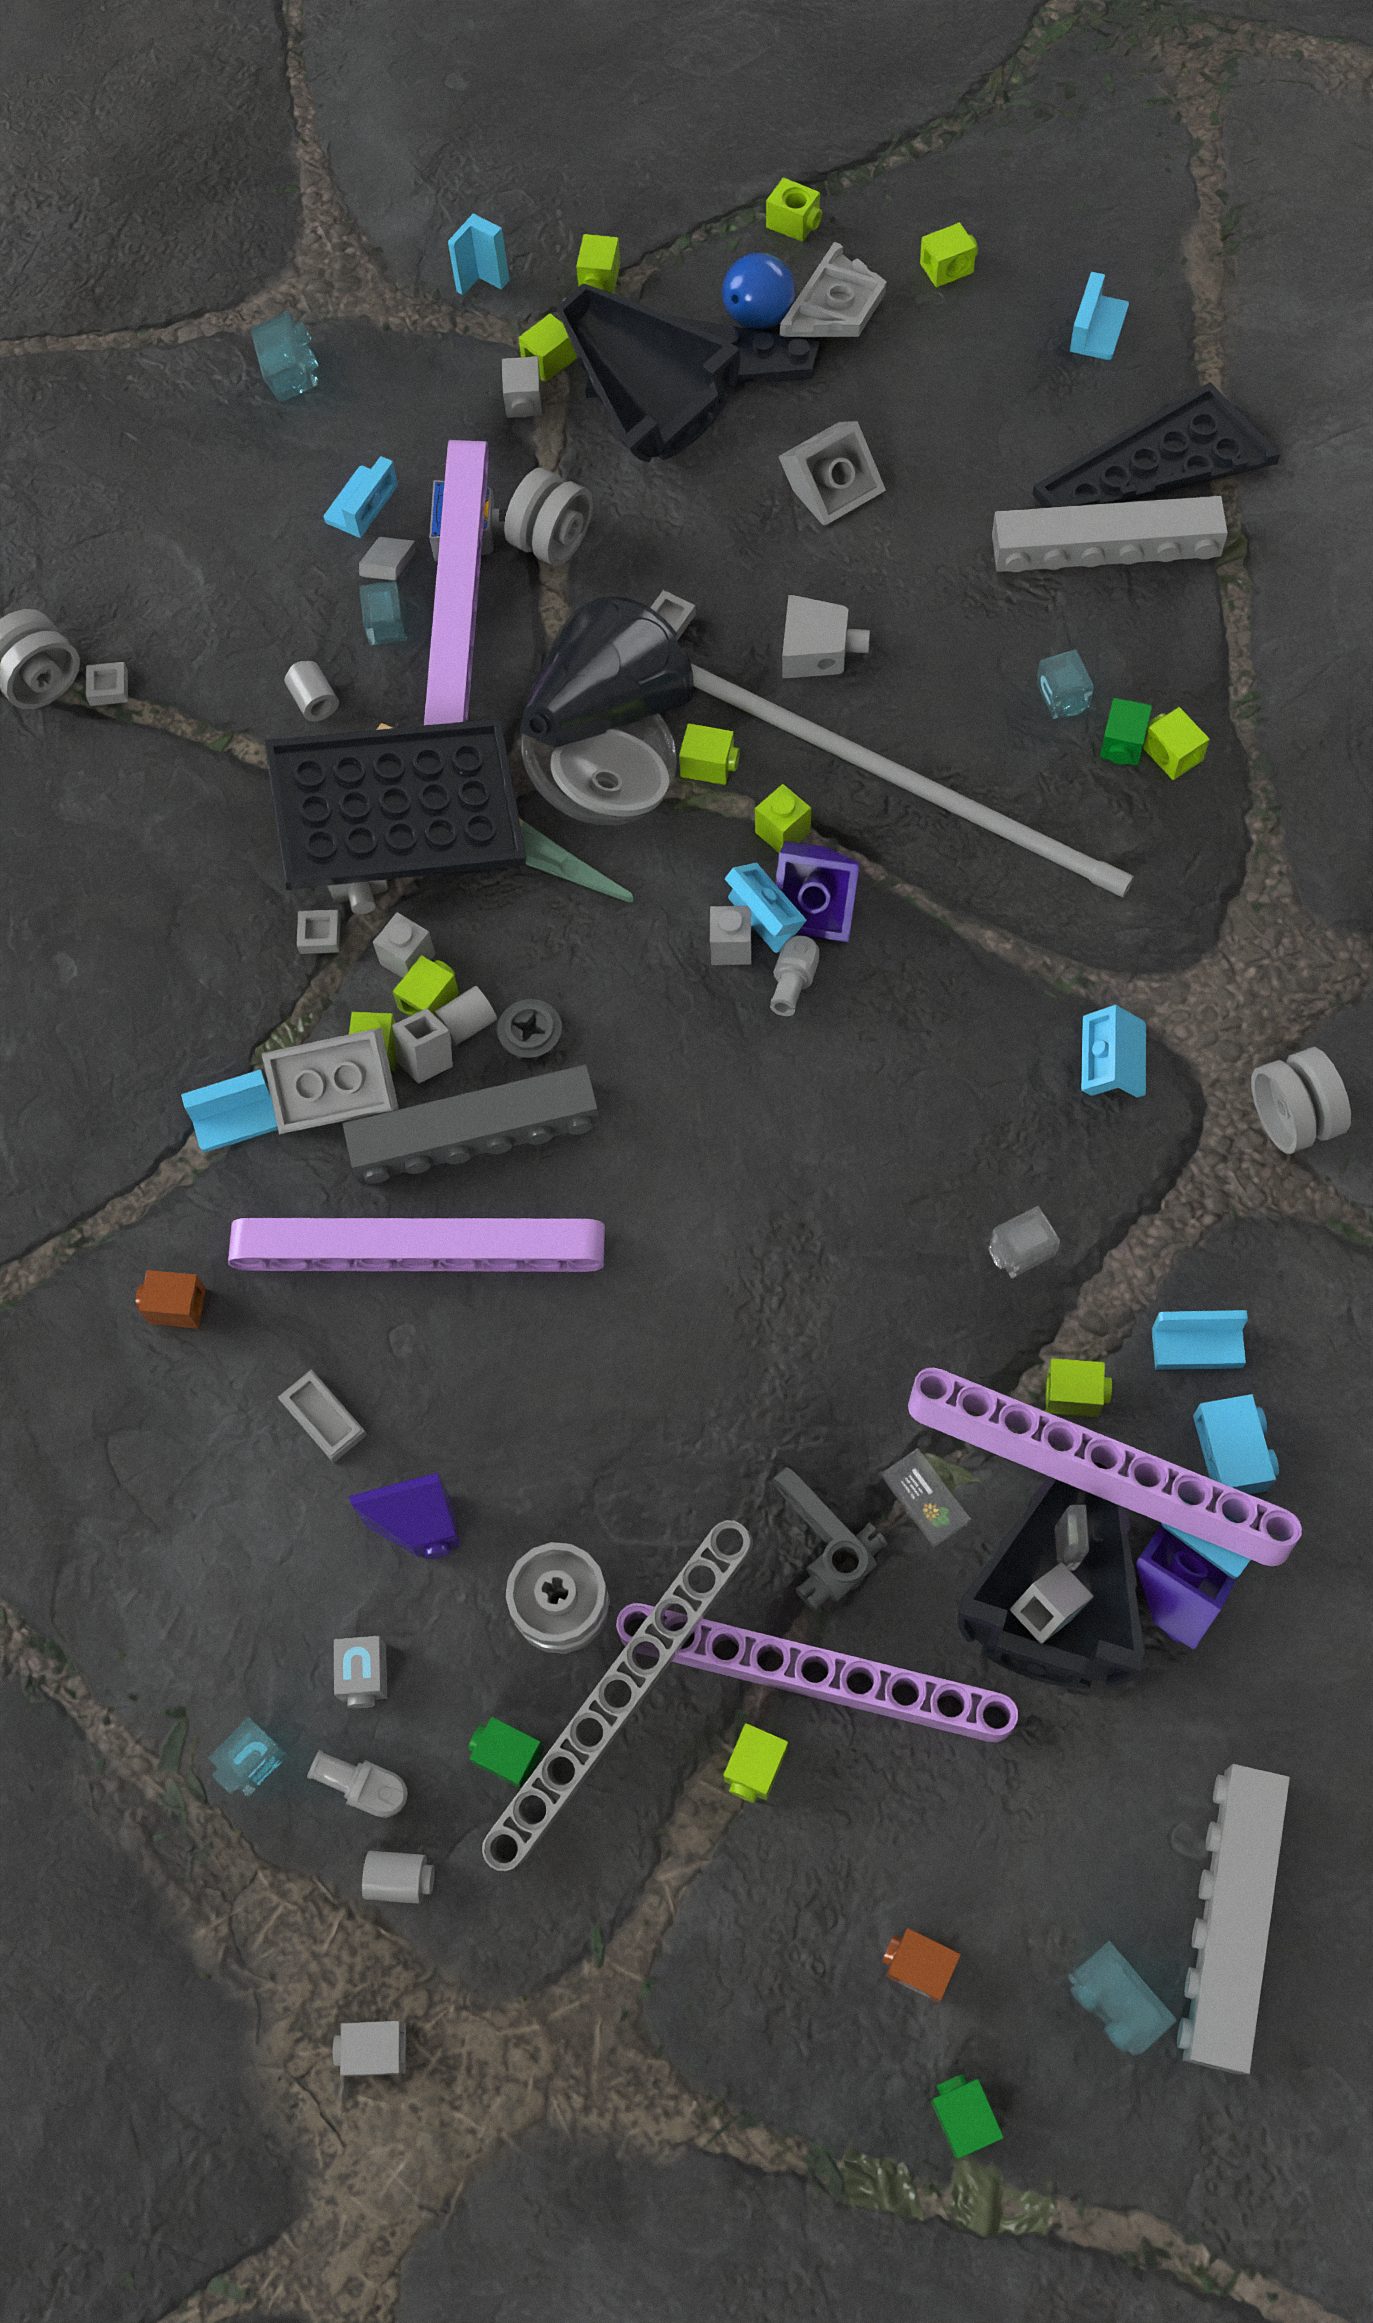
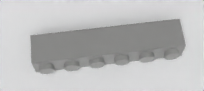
[992,496,1228,572]
[1177,1764,1290,2075]

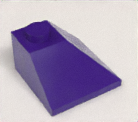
[775,841,860,942]
[349,1473,461,1559]
[1136,1525,1239,1650]

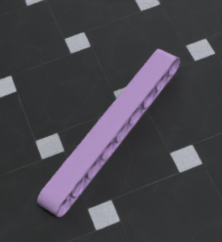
[424,440,489,725]
[228,1218,605,1272]
[908,1368,1302,1566]
[616,1603,1018,1742]

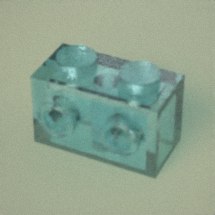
[250,310,318,402]
[1067,1941,1177,2056]

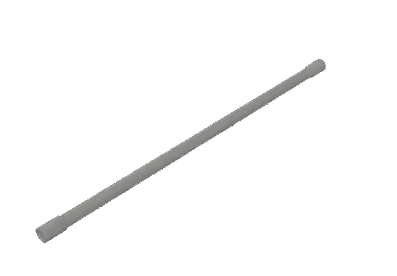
[691,664,1134,898]

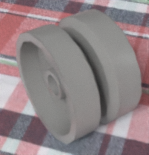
[504,467,593,566]
[0,609,80,709]
[1251,1047,1351,1154]
[506,1542,610,1654]

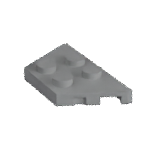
[780,242,887,337]

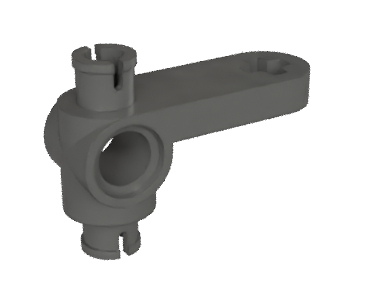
[772,1467,888,1611]

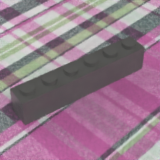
[343,1065,600,1184]

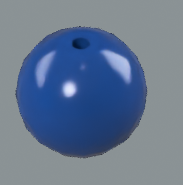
[722,253,796,330]

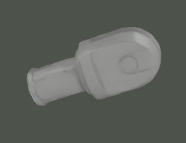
[770,936,819,1016]
[307,1750,408,1818]

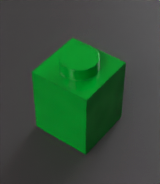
[1099,698,1152,766]
[468,1717,545,1789]
[930,2074,1004,2159]

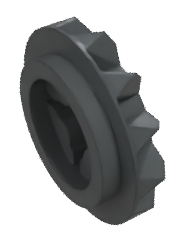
[497,999,562,1061]

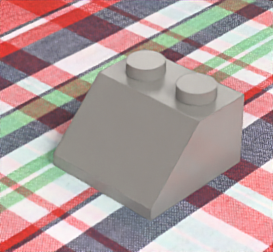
[778,421,886,525]

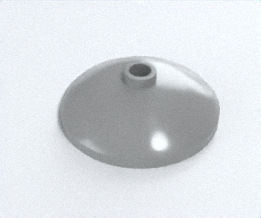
[551,729,669,817]

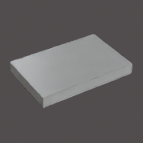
[261,1028,399,1134]

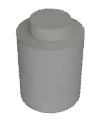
[284,661,339,722]
[434,986,497,1046]
[362,1851,435,1904]

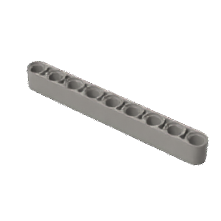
[482,1520,753,1871]

